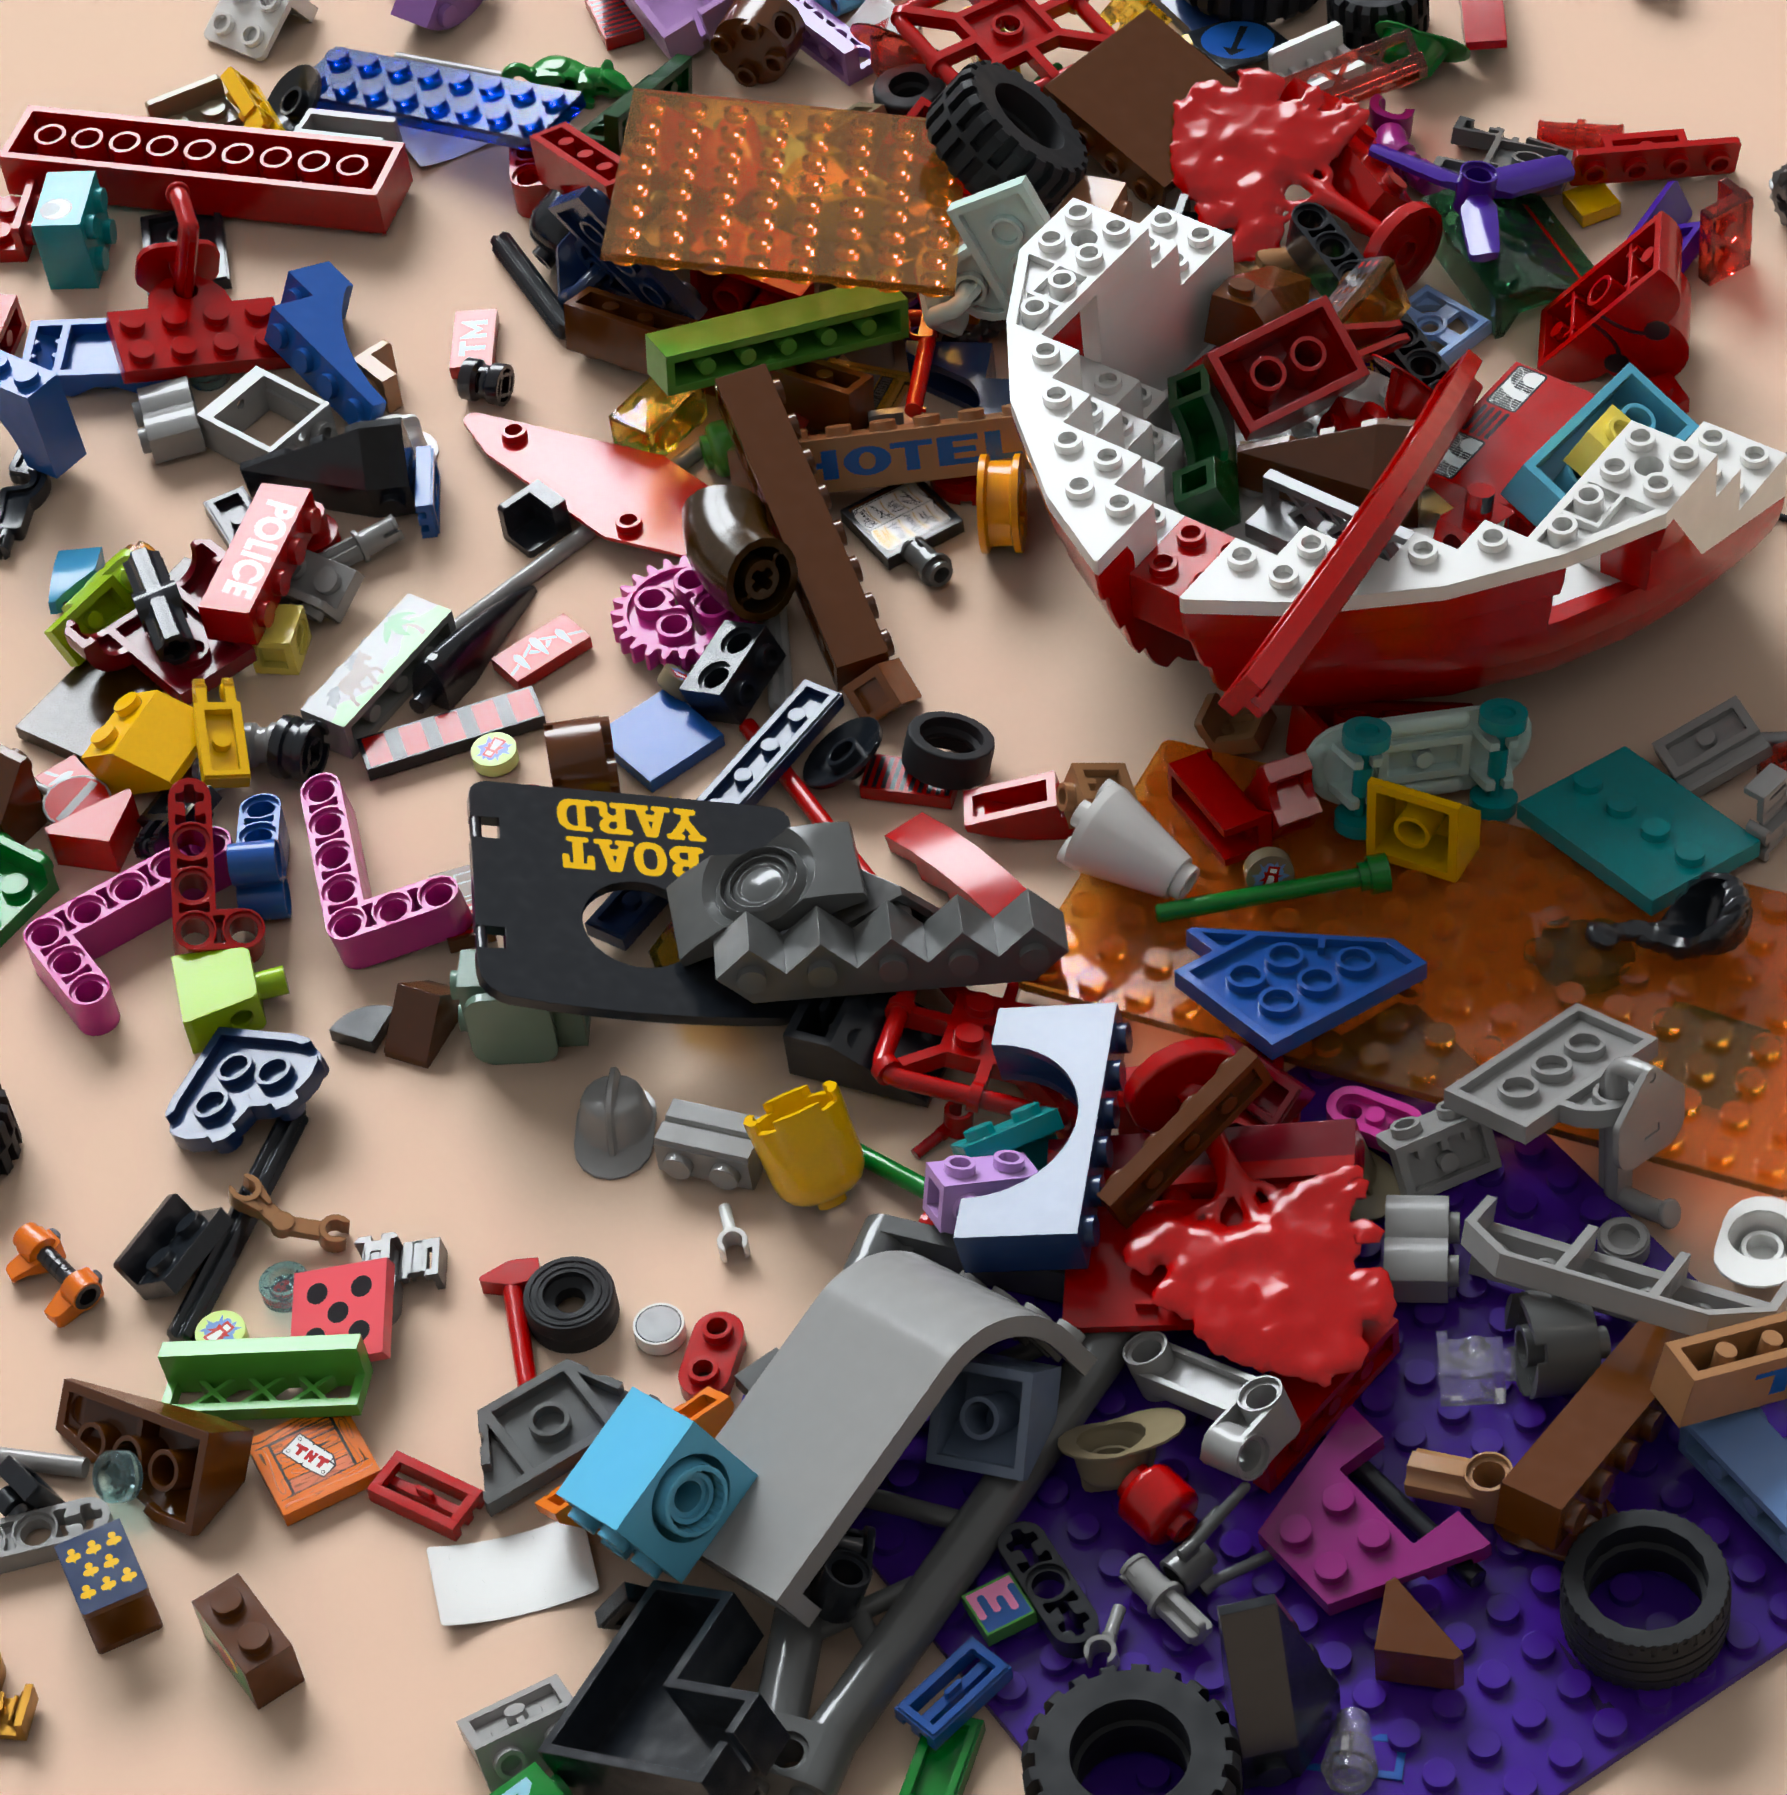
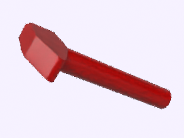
[479,1257,541,1387]

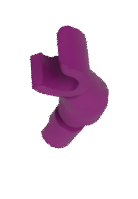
[1367,94,1451,203]

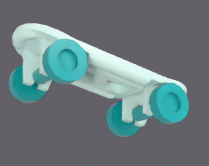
[1306,698,1532,840]

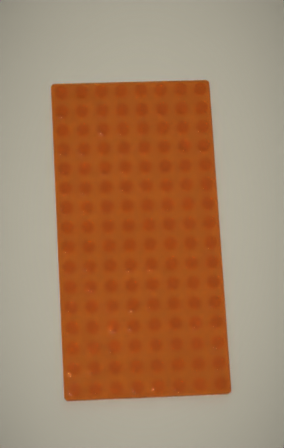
[1018,740,1787,1197]

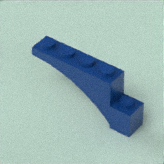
[264,261,387,425]

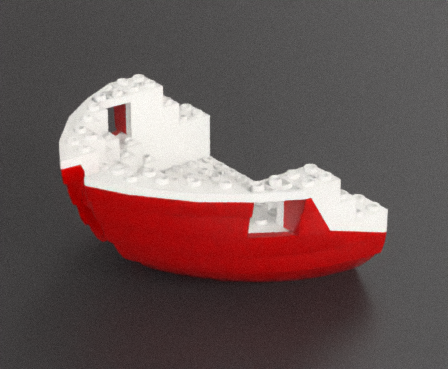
[1006,198,1787,707]

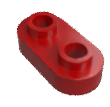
[678,1311,747,1402]

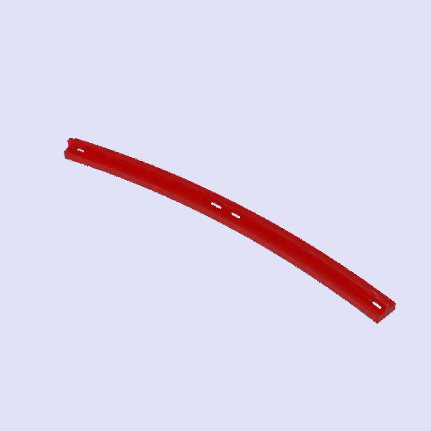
[1218,349,1483,718]

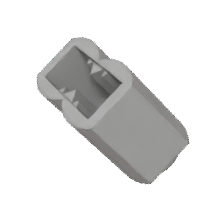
[132,375,206,464]
[1383,1195,1460,1303]

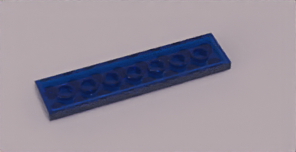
[314,46,586,152]

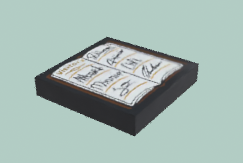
[840,481,965,570]

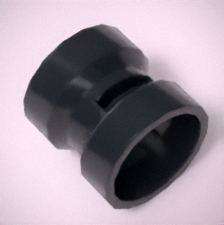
[457,357,515,406]

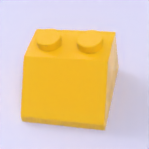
[81,690,198,795]
[1366,776,1481,883]

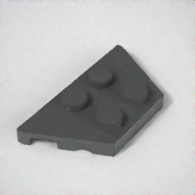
[477,1359,662,1517]

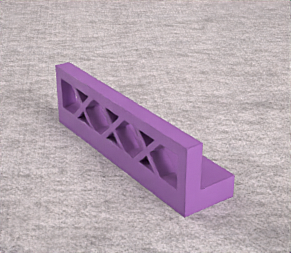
[788,0,888,86]

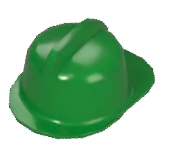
[1375,20,1471,83]

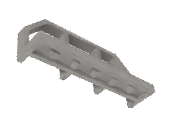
[1461,1195,1787,1336]

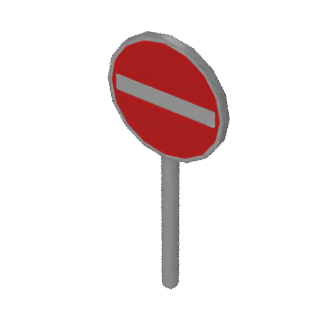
[36,775,112,824]

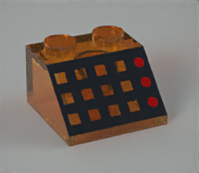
[1328,256,1411,350]

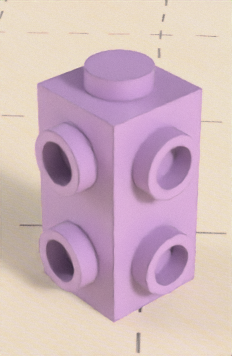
[922,1150,1040,1234]

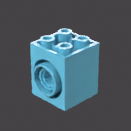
[556,1387,758,1584]

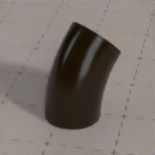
[682,485,798,622]

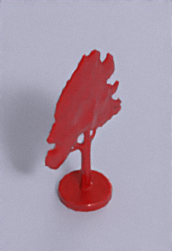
[1169,67,1443,297]
[1122,1037,1397,1388]

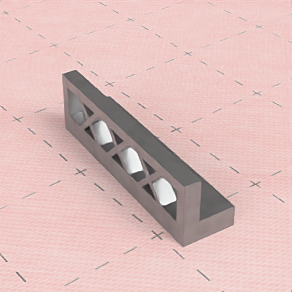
[1245,468,1415,561]

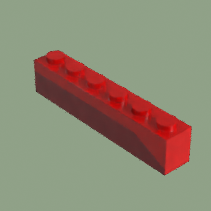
[1047,1118,1365,1203]

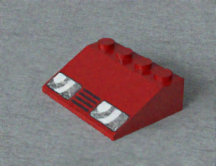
[1427,362,1596,537]

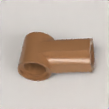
[1404,1448,1513,1524]

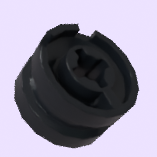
[267,714,330,784]

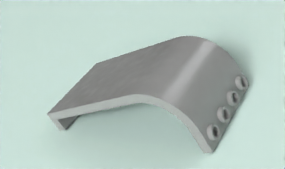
[699,1250,1097,1628]

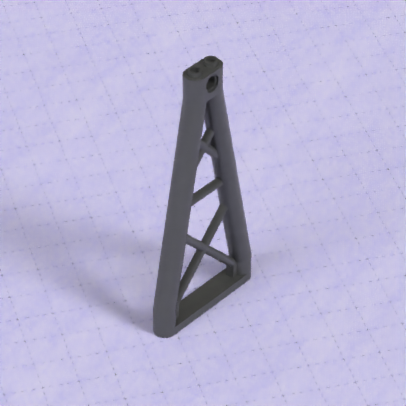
[754,1213,1143,1795]

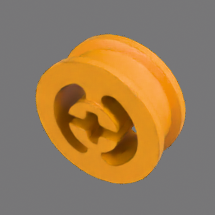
[976,453,1028,554]

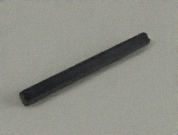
[167,1110,309,1342]

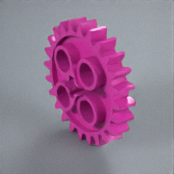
[610,555,757,672]

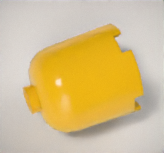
[743,1080,865,1210]

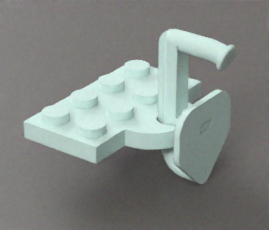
[915,174,1051,338]

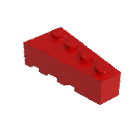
[1279,77,1412,235]

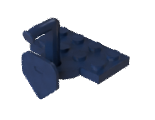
[548,185,709,320]

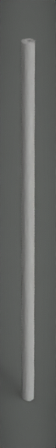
[454,354,841,630]

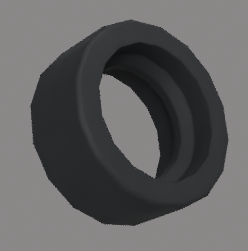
[902,711,995,791]

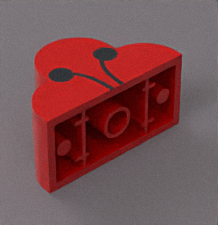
[1537,210,1691,383]

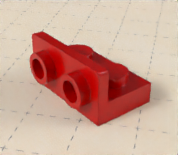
[0,179,41,263]

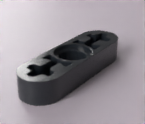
[997,1521,1100,1659]

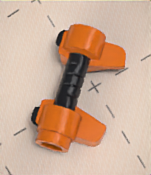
[6,1222,104,1328]

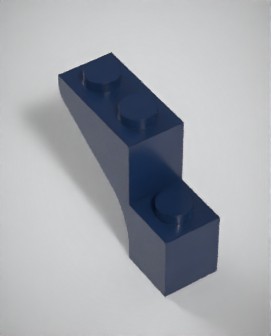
[905,341,1010,414]

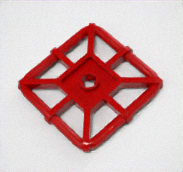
[890,0,1116,92]
[871,970,1120,1131]

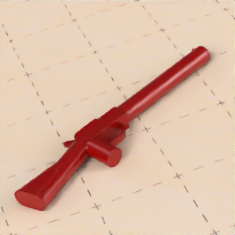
[904,271,940,418]

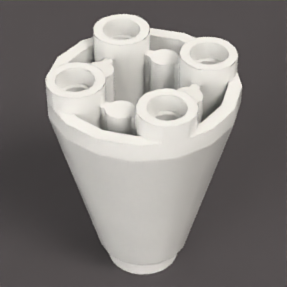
[1057,778,1200,900]

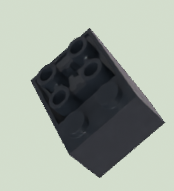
[783,992,947,1108]

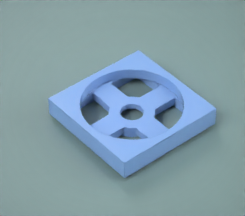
[1400,284,1492,366]

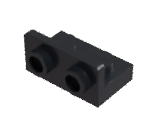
[113,1193,234,1300]

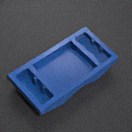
[22,318,167,397]

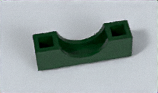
[1167,364,1241,532]

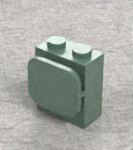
[450,948,591,1065]

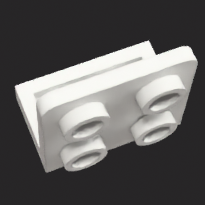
[204,0,319,61]

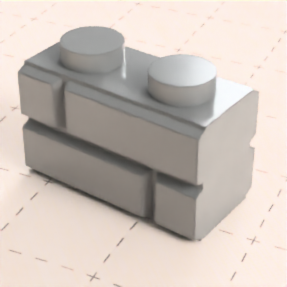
[654,1098,763,1190]

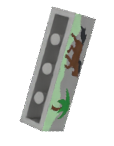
[300,593,456,759]

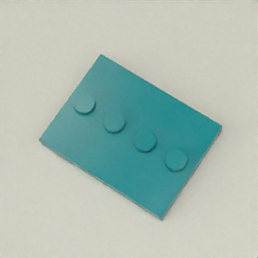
[1516,746,1761,916]

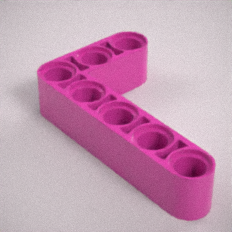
[300,772,473,969]
[23,826,233,1036]

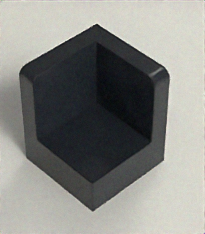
[497,479,572,558]

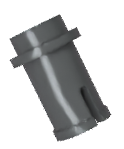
[900,536,953,587]

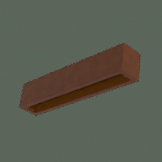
[1494,1321,1690,1551]

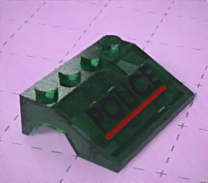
[1421,189,1594,339]

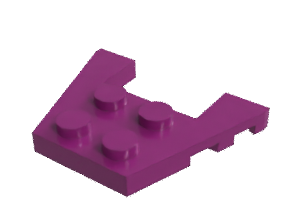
[1258,1405,1492,1616]

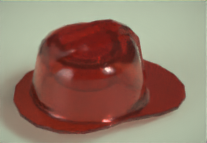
[850,23,939,78]

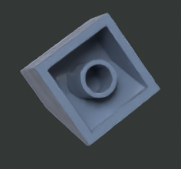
[926,1352,1062,1481]

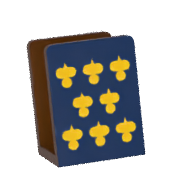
[54,1518,163,1654]

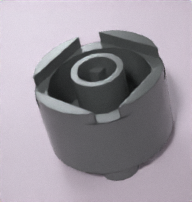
[1505,1290,1611,1399]

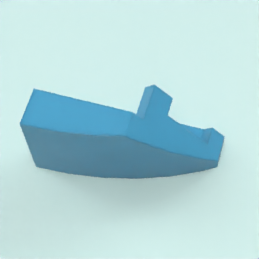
[48,547,105,614]

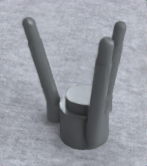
[1159,1482,1275,1597]

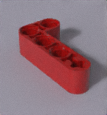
[168,777,266,963]

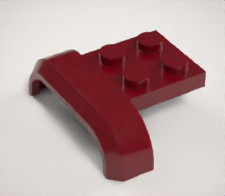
[64,539,257,705]

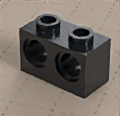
[679,620,786,725]

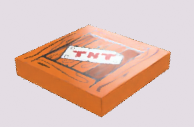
[250,1397,381,1526]

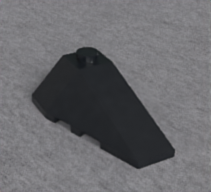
[240,417,418,518]
[1217,1594,1341,1789]

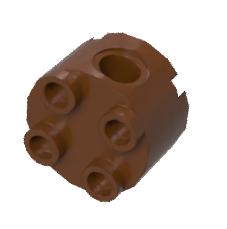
[710,0,806,87]
[543,715,621,793]

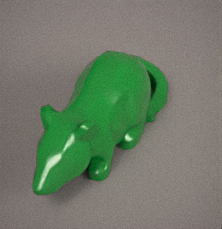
[501,55,633,110]

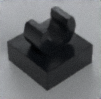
[0,1455,65,1517]

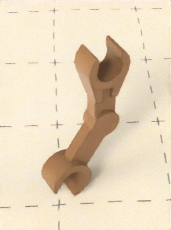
[228,1173,350,1253]

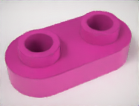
[1326,1086,1422,1154]

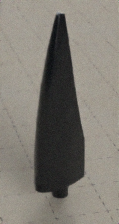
[409,585,537,714]

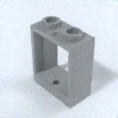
[197,366,338,464]

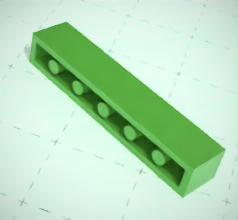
[645,277,909,396]

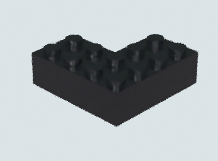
[537,1580,791,1795]

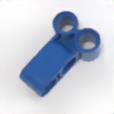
[227,793,292,921]

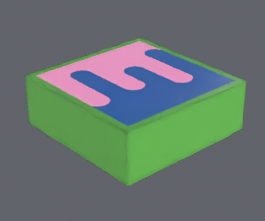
[961,1572,1038,1647]

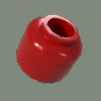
[1117,1464,1199,1545]

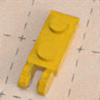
[220,66,285,131]
[192,678,251,788]

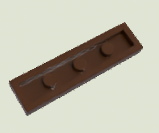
[1096,1045,1274,1229]

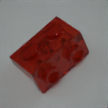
[1698,177,1754,286]

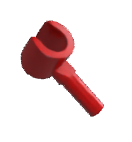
[911,1101,974,1160]

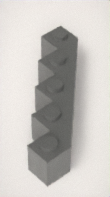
[713,888,1069,1003]

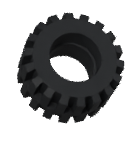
[1326,0,1430,55]

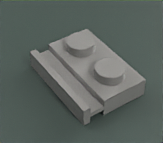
[1652,695,1773,797]

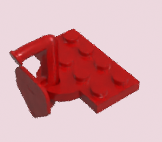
[106,182,291,384]

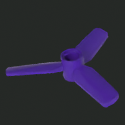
[1368,144,1575,262]

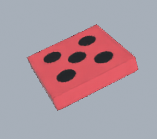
[291,1257,395,1362]

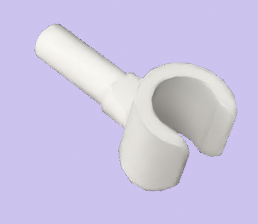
[717,1203,750,1262]

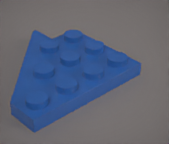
[1174,927,1427,1060]

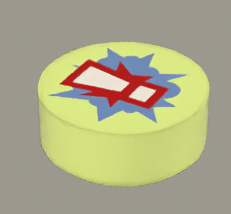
[471,732,519,777]
[195,1310,249,1341]

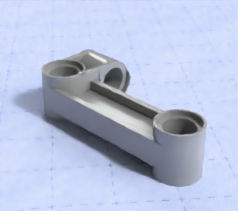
[1122,1331,1301,1481]

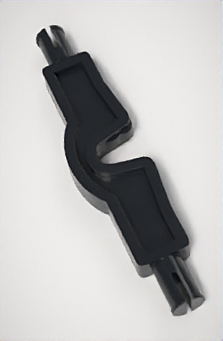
[0,448,51,560]

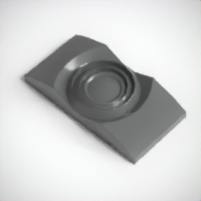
[666,822,868,967]

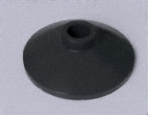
[267,64,322,131]
[803,717,883,790]

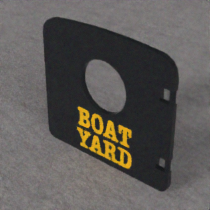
[467,781,801,1026]

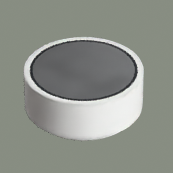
[633,1303,687,1356]

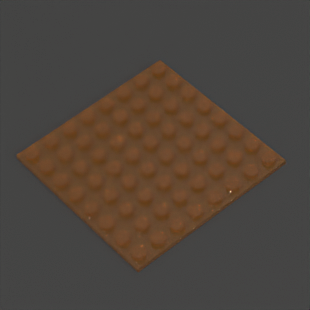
[600,88,963,298]

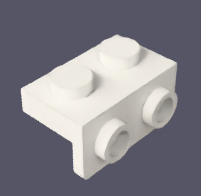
[1268,21,1366,93]

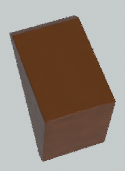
[384,980,460,1069]
[1374,1577,1464,1690]

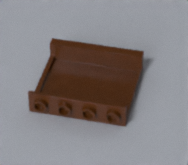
[1043,8,1238,209]

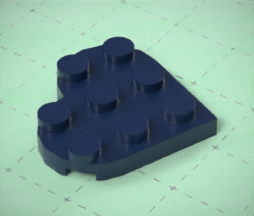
[165,1027,329,1154]

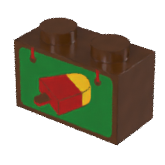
[192,1573,305,1710]

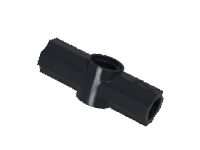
[123,547,197,666]

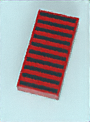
[585,0,645,51]
[859,754,958,810]

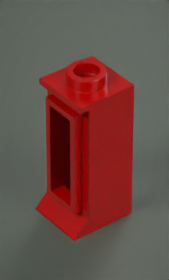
[1168,748,1273,867]

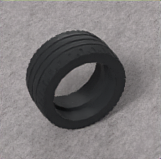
[1560,1509,1732,1691]

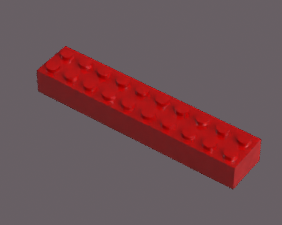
[0,105,413,234]

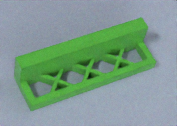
[158,1333,373,1421]

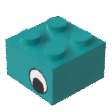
[31,171,117,290]

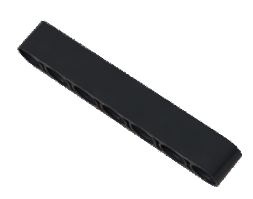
[1286,202,1450,390]

